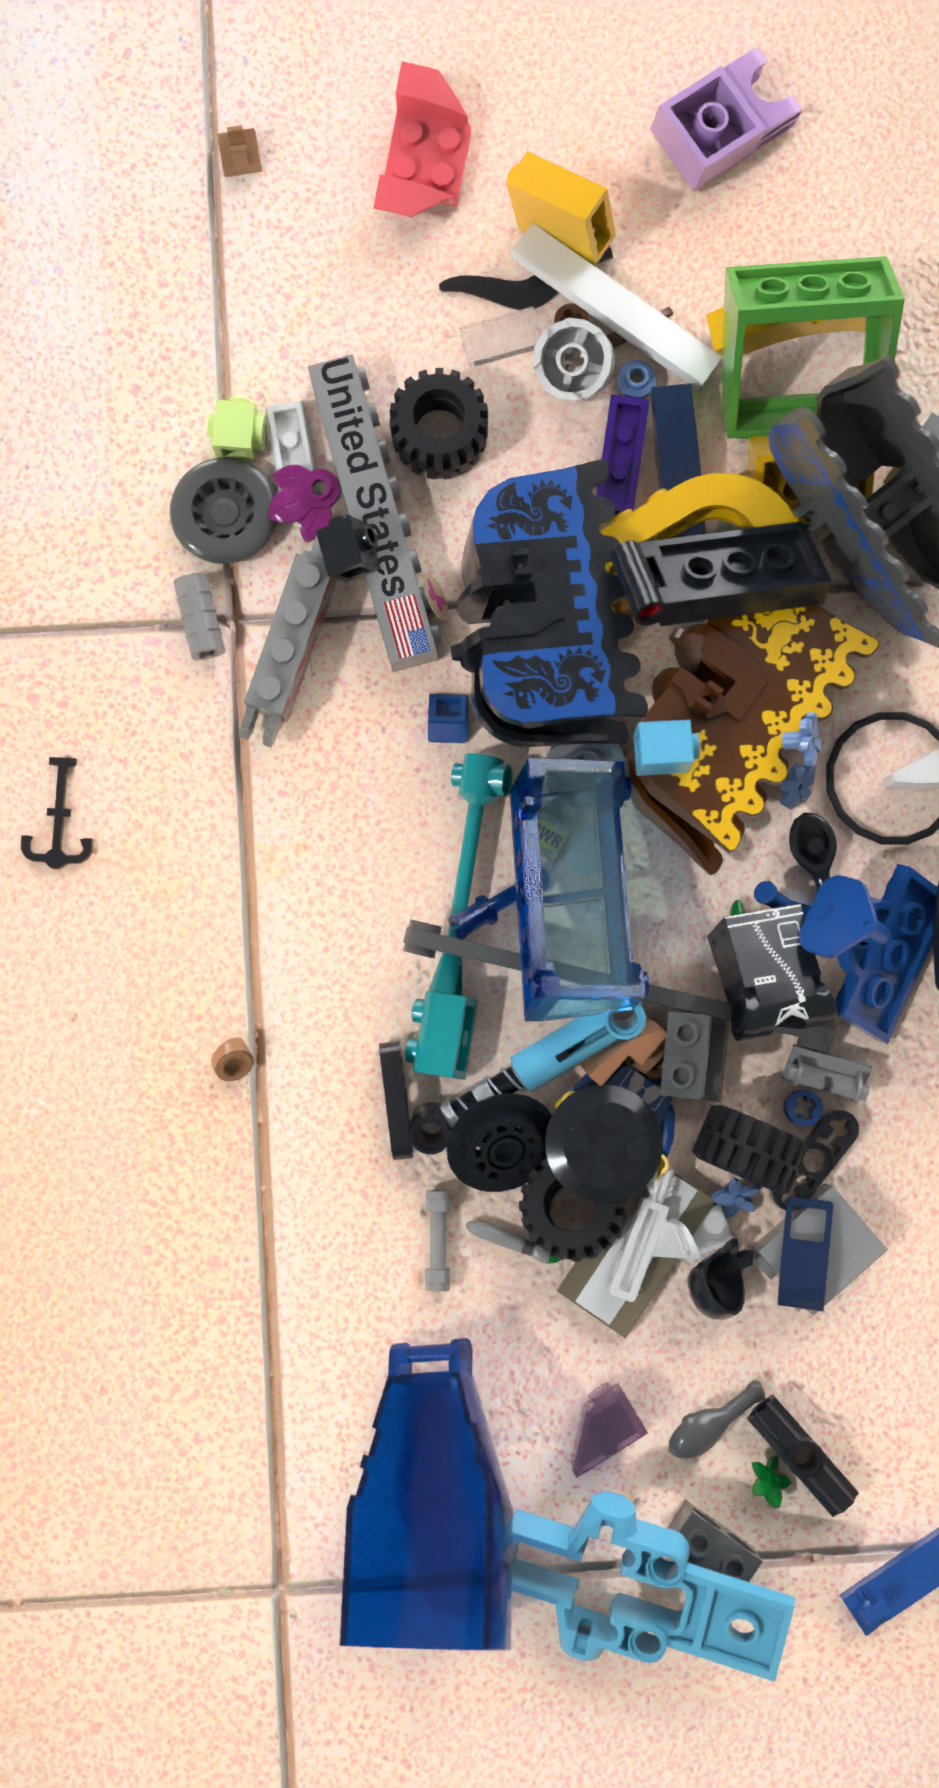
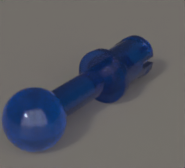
[448,865,550,940]

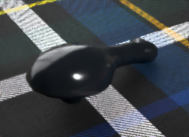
[789,812,837,892]

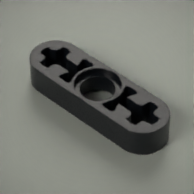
[379,1041,414,1161]
[769,1110,859,1211]

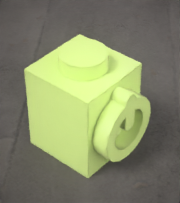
[207,397,267,462]

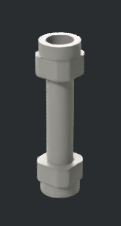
[425,1190,451,1292]

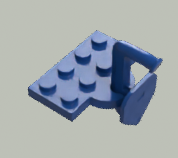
[754,864,937,1044]

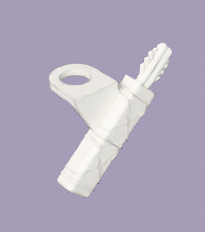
[606,1168,700,1302]

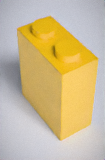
[506,151,616,266]

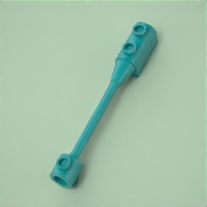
[405,753,513,1080]

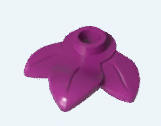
[268,464,341,543]

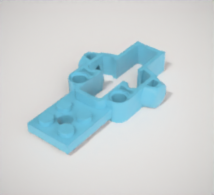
[495,1491,796,1682]

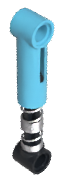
[410,988,646,1155]

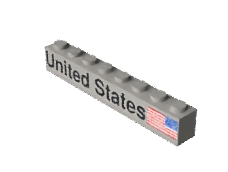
[307,354,443,673]

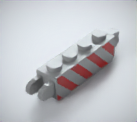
[239,535,337,748]

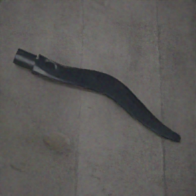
[439,245,613,311]

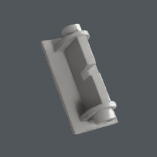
[781,1044,873,1103]

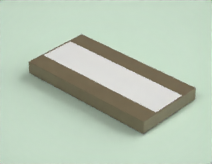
[557,1172,715,1339]

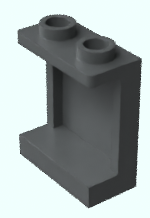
[660,1011,729,1102]

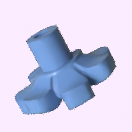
[782,712,822,766]
[778,763,816,810]

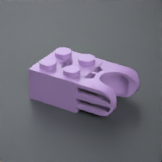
[650,47,803,192]

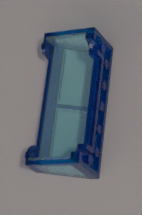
[510,758,649,1022]

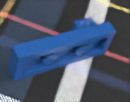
[839,1527,939,1636]

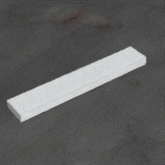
[509,223,723,391]

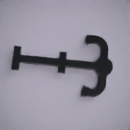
[21,757,93,870]

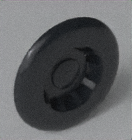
[447,1093,552,1192]

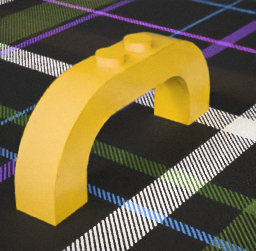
[600,473,799,611]

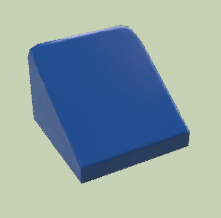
[428,694,469,743]

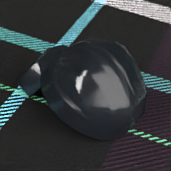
[687,1238,754,1320]

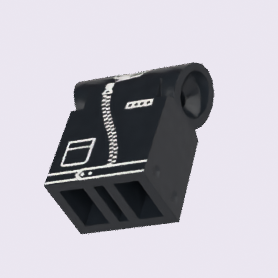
[707,903,837,1042]

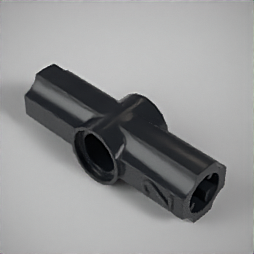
[747,1394,859,1517]

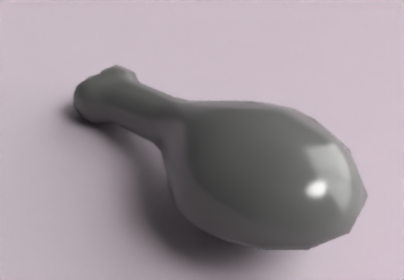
[669,1380,766,1460]

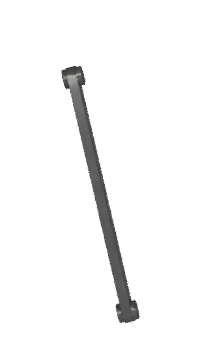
[403,919,836,1052]

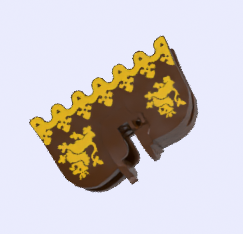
[623,605,879,876]

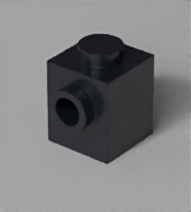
[316,515,381,582]

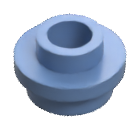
[617,360,656,399]

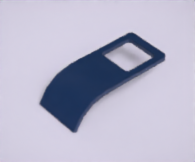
[777,1197,833,1312]

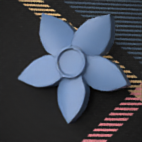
[711,1177,761,1219]

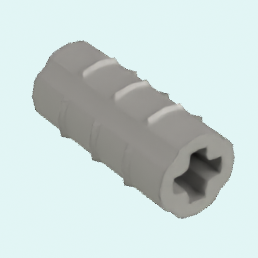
[173,573,225,660]

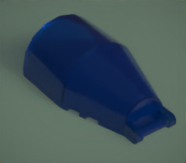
[339,1338,513,1651]

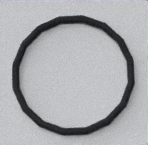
[826,712,939,845]

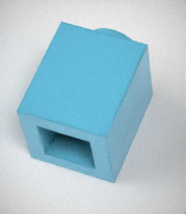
[633,720,700,776]

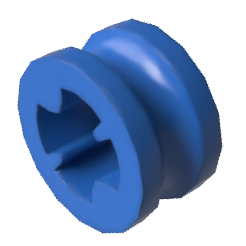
[783,1089,823,1126]

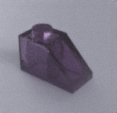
[570,1382,648,1478]

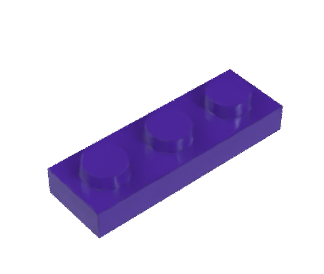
[596,394,650,515]

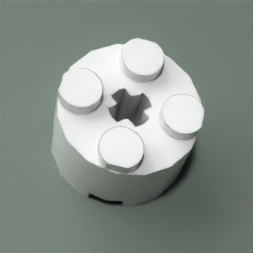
[532,318,615,402]

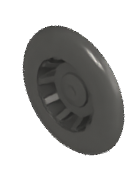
[170,457,277,564]

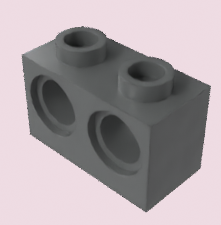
[667,1500,763,1582]

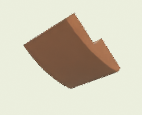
[579,1014,667,1086]

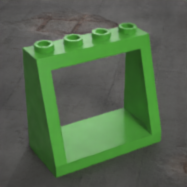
[722,256,905,439]

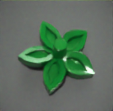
[751,1455,792,1508]

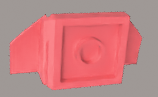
[374,61,471,218]

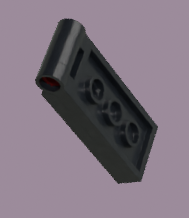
[610,522,832,627]

